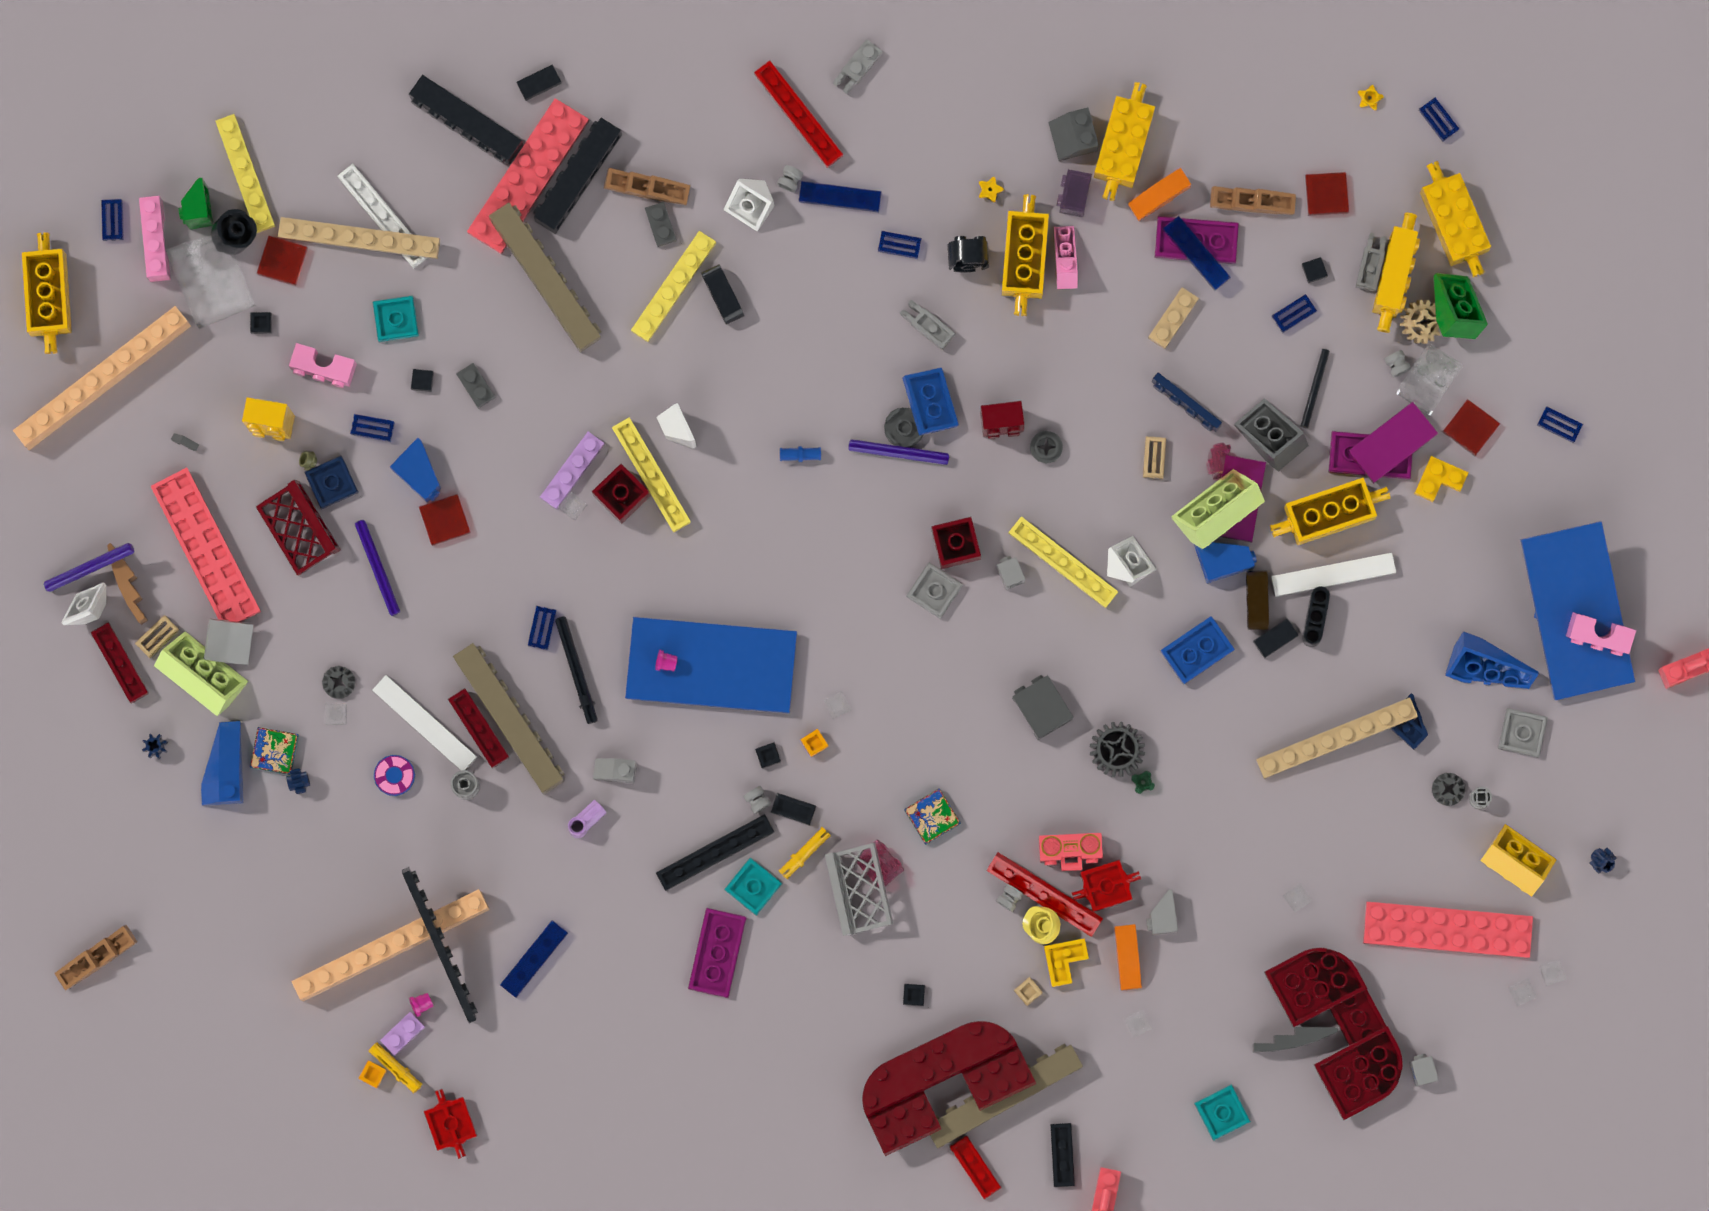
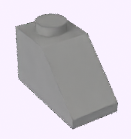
[593,758,637,784]
[1146,890,1178,935]

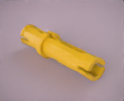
[778,827,831,880]
[368,1042,423,1094]

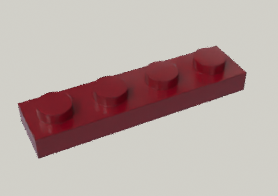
[90,622,149,704]
[448,688,510,769]

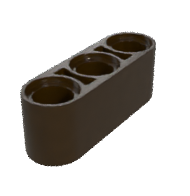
[1246,571,1269,630]

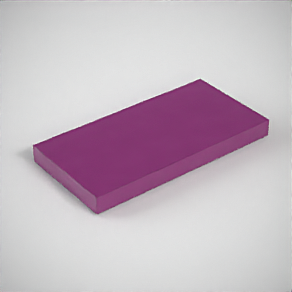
[1154,216,1239,264]
[1348,402,1438,484]
[1328,431,1412,480]
[1220,455,1266,543]
[688,908,747,998]

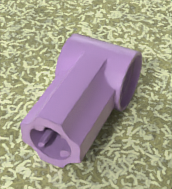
[568,800,606,838]

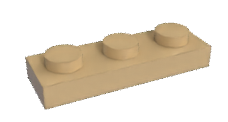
[1148,287,1199,349]

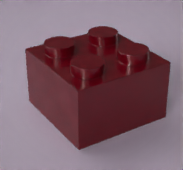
[980,401,1025,439]
[592,464,651,524]
[931,517,981,569]

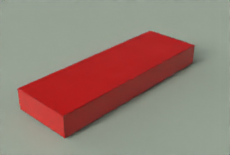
[950,1135,1001,1199]

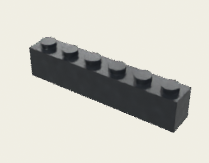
[409,74,524,165]
[533,117,622,234]

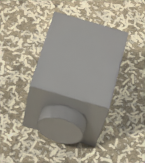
[997,556,1025,590]
[1409,1054,1438,1086]

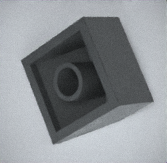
[1048,107,1099,161]

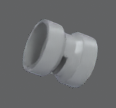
[777,165,803,192]
[1384,350,1411,378]
[743,786,772,814]
[1469,787,1492,809]
[996,884,1024,912]

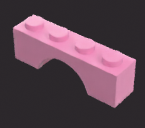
[139,196,171,282]

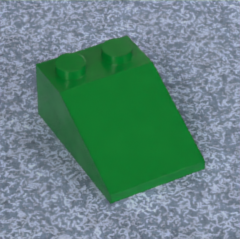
[1434,273,1488,339]

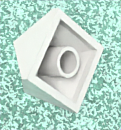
[724,179,775,231]
[656,403,696,448]
[1107,536,1156,587]
[61,582,106,625]

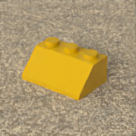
[1480,824,1556,897]

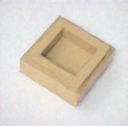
[1014,977,1043,1006]

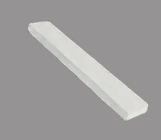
[337,164,427,269]
[1271,553,1396,597]
[372,675,477,771]

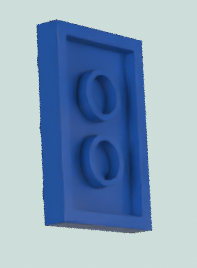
[902,368,959,436]
[1160,616,1235,685]

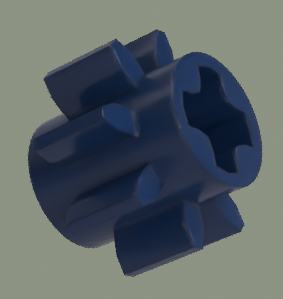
[142,734,168,759]
[286,768,310,794]
[1589,847,1617,874]

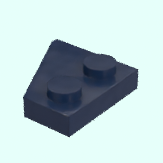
[1390,693,1428,750]

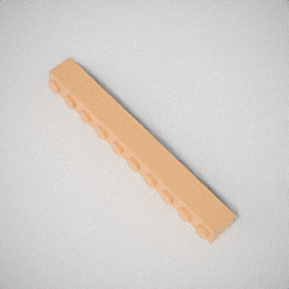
[13,306,191,450]
[291,889,490,1001]

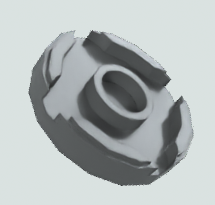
[884,407,923,448]

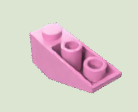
[1054,226,1078,289]

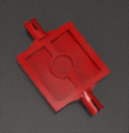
[1071,860,1141,912]
[424,1089,477,1159]

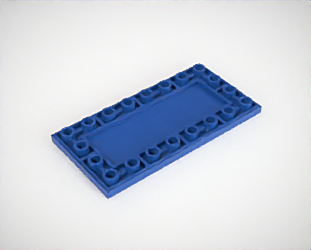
[1520,521,1635,700]
[625,617,797,714]

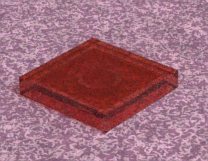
[1305,172,1349,216]
[256,236,308,286]
[1443,399,1500,456]
[419,494,471,546]

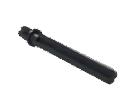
[555,616,598,724]

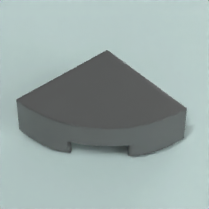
[171,433,199,451]

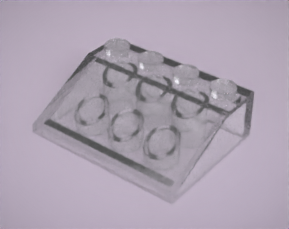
[166,236,256,329]

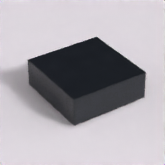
[1302,257,1328,284]
[250,312,272,334]
[411,369,434,392]
[755,742,781,769]
[903,984,925,1006]

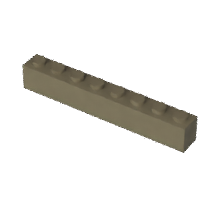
[489,203,601,353]
[453,643,565,795]
[930,1043,1083,1149]

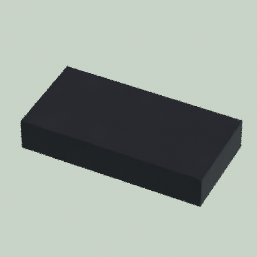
[516,64,562,101]
[1253,619,1299,659]
[771,793,817,826]

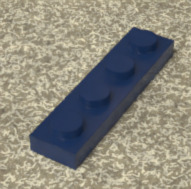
[1152,372,1222,432]

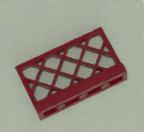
[256,480,341,576]

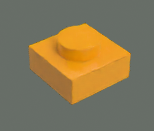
[800,729,829,758]
[358,1060,387,1088]

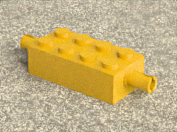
[1094,82,1155,201]
[1420,161,1491,278]
[1001,194,1049,316]
[1372,212,1420,333]
[22,232,72,354]
[1270,477,1391,546]

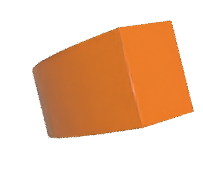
[1128,168,1192,221]
[1114,924,1142,990]

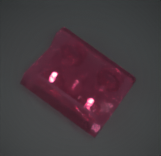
[1206,443,1231,479]
[857,840,904,887]

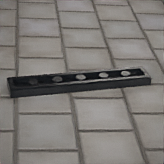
[656,814,775,892]

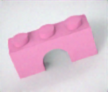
[289,343,357,388]
[1566,612,1636,656]

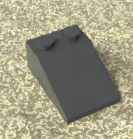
[1234,398,1309,472]

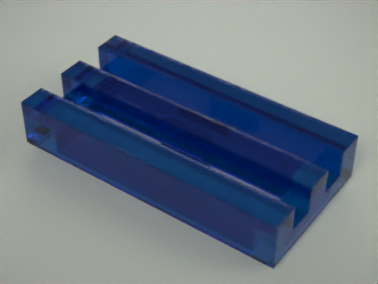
[1418,97,1459,142]
[101,199,124,241]
[878,231,922,259]
[1271,294,1317,334]
[1537,406,1583,443]
[350,414,395,442]
[528,606,557,650]

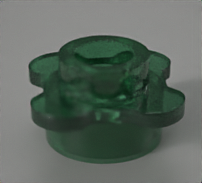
[1131,771,1155,794]

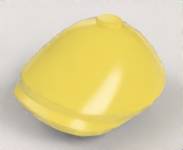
[1022,906,1061,944]

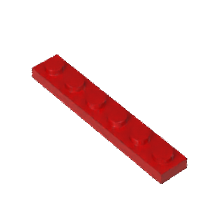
[754,61,843,168]
[986,852,1103,937]

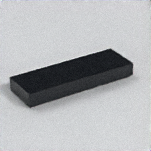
[1050,1123,1075,1187]

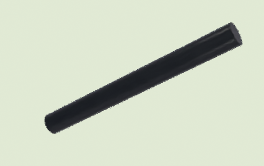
[1300,349,1330,428]

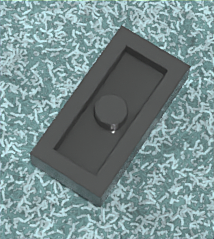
[645,202,677,247]
[456,363,495,409]

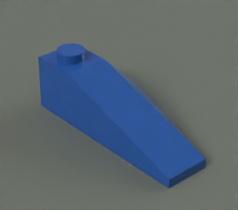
[1445,631,1539,689]
[201,721,244,806]

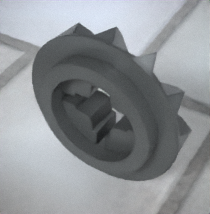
[1030,431,1063,464]
[322,666,355,699]
[1432,773,1465,806]

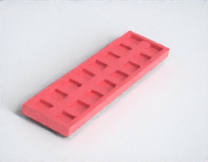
[467,98,589,254]
[151,467,261,622]
[1363,902,1533,958]

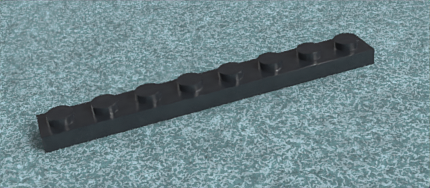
[402,867,478,1023]

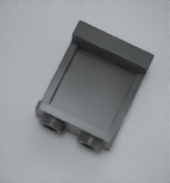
[1012,675,1074,740]

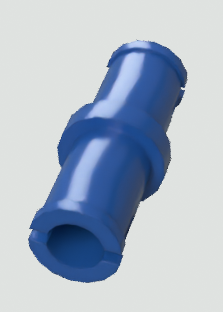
[780,446,821,462]

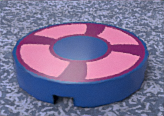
[374,755,415,796]

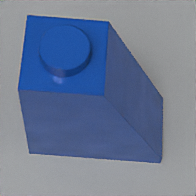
[390,438,441,503]
[1194,542,1257,584]

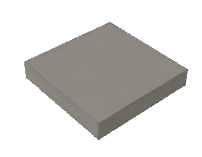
[906,562,963,619]
[1498,708,1548,758]

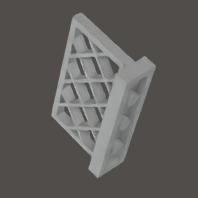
[825,843,893,936]

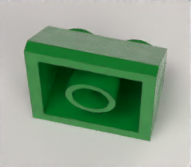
[178,178,213,230]

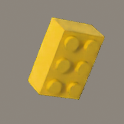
[242,397,295,441]

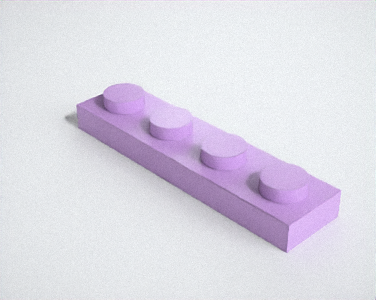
[540,432,605,510]

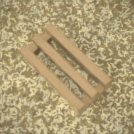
[1143,436,1166,479]
[135,615,179,658]

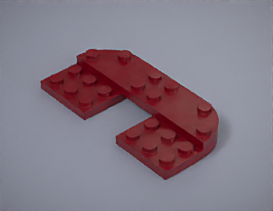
[1264,948,1403,1121]
[862,1021,1036,1156]

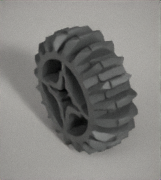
[1089,722,1145,777]

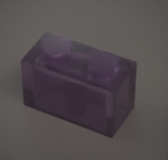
[1056,169,1092,217]

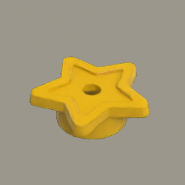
[1358,85,1384,110]
[979,177,1004,203]

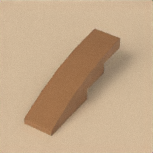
[604,168,690,205]
[1210,186,1296,215]
[107,543,148,625]
[54,925,138,991]

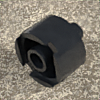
[211,209,257,255]
[947,236,989,273]

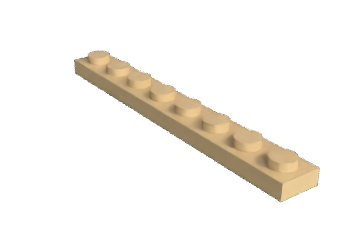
[278,217,441,259]
[1256,698,1418,779]

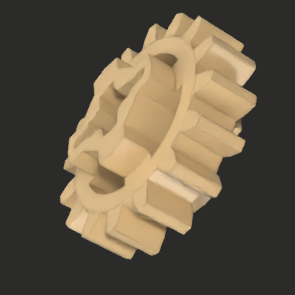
[1400,300,1440,344]

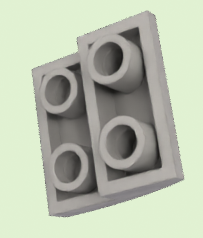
[204,619,253,665]

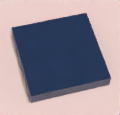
[304,455,359,510]

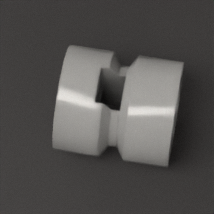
[451,770,480,800]

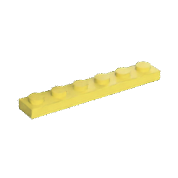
[215,114,275,233]
[631,231,716,342]
[612,417,691,533]
[1008,517,1118,609]

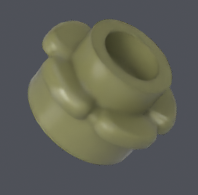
[299,451,317,471]

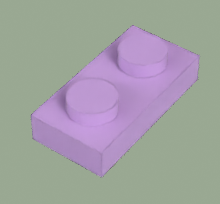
[380,1012,425,1056]

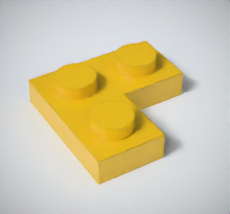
[1414,456,1469,502]
[1044,938,1089,987]

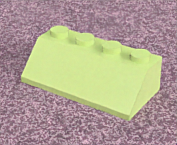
[1171,469,1265,549]
[154,632,248,716]

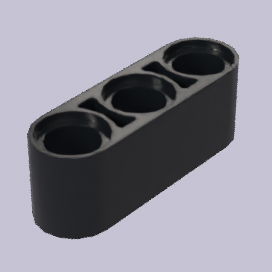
[701,264,744,325]
[1302,586,1330,647]

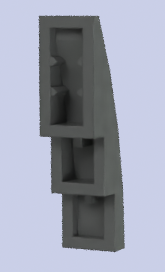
[1253,1027,1338,1053]

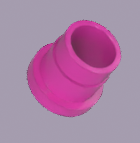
[655,650,677,671]
[409,993,433,1017]

